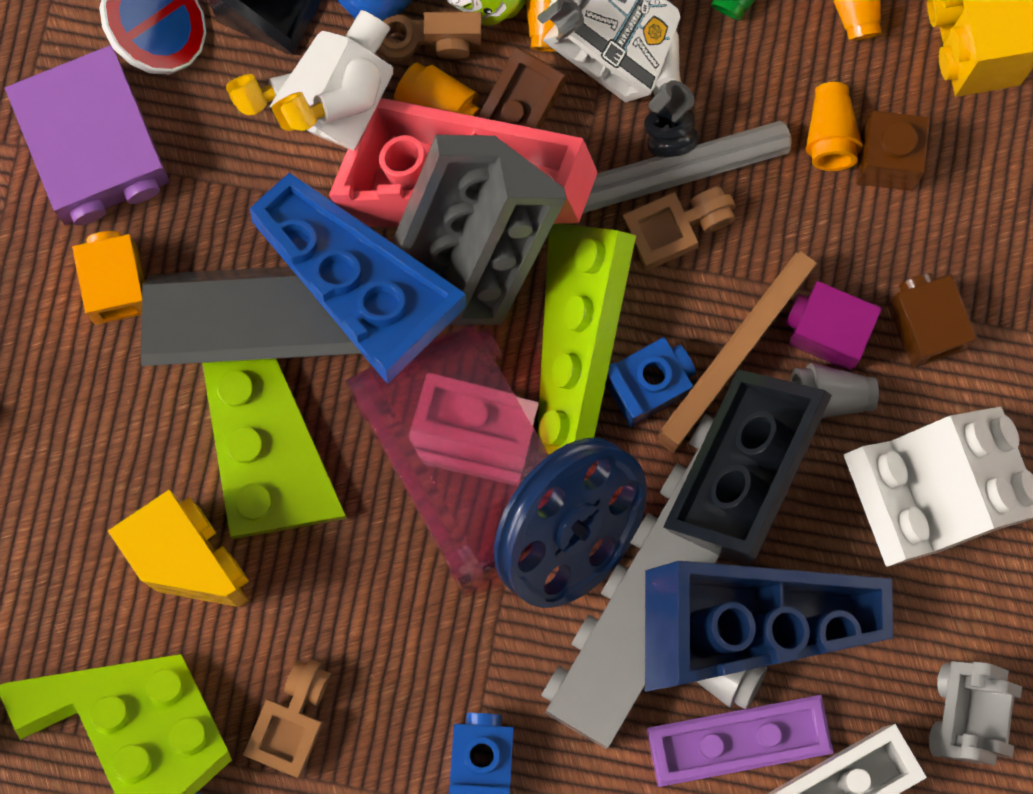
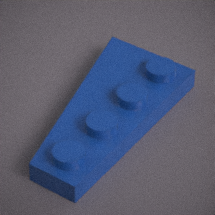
[250,172,466,384]

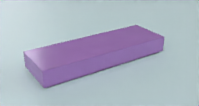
[646,695,833,787]

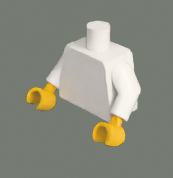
[226,10,393,151]

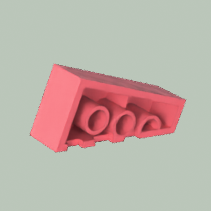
[329,98,598,227]

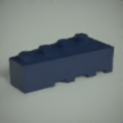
[645,561,893,692]

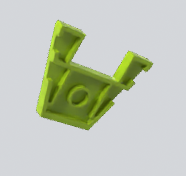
[0,654,232,794]

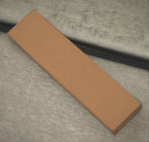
[657,251,817,454]

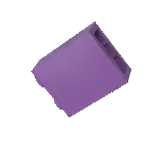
[4,45,170,225]

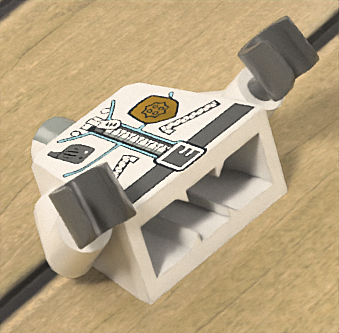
[537,0,695,123]

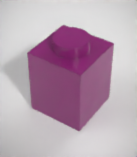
[785,281,882,371]

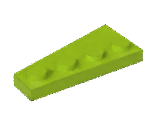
[536,224,636,456]
[202,358,347,539]

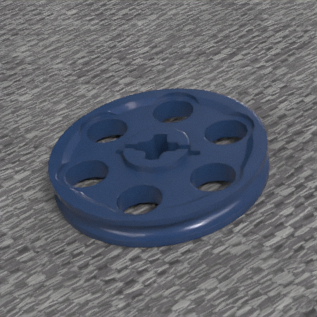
[494,438,647,608]

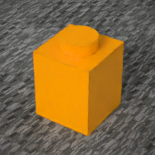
[72,231,145,325]

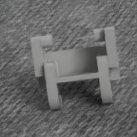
[929,661,1022,765]

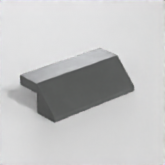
[392,135,566,325]
[141,266,361,366]

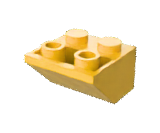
[927,0,1033,97]
[108,490,249,607]

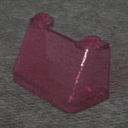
[345,324,553,596]

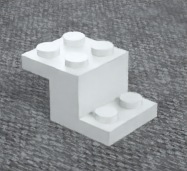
[844,407,1033,567]

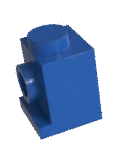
[605,337,696,428]
[449,713,514,794]

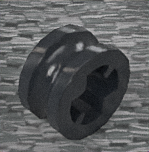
[644,107,698,157]

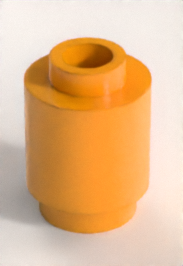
[394,62,481,117]

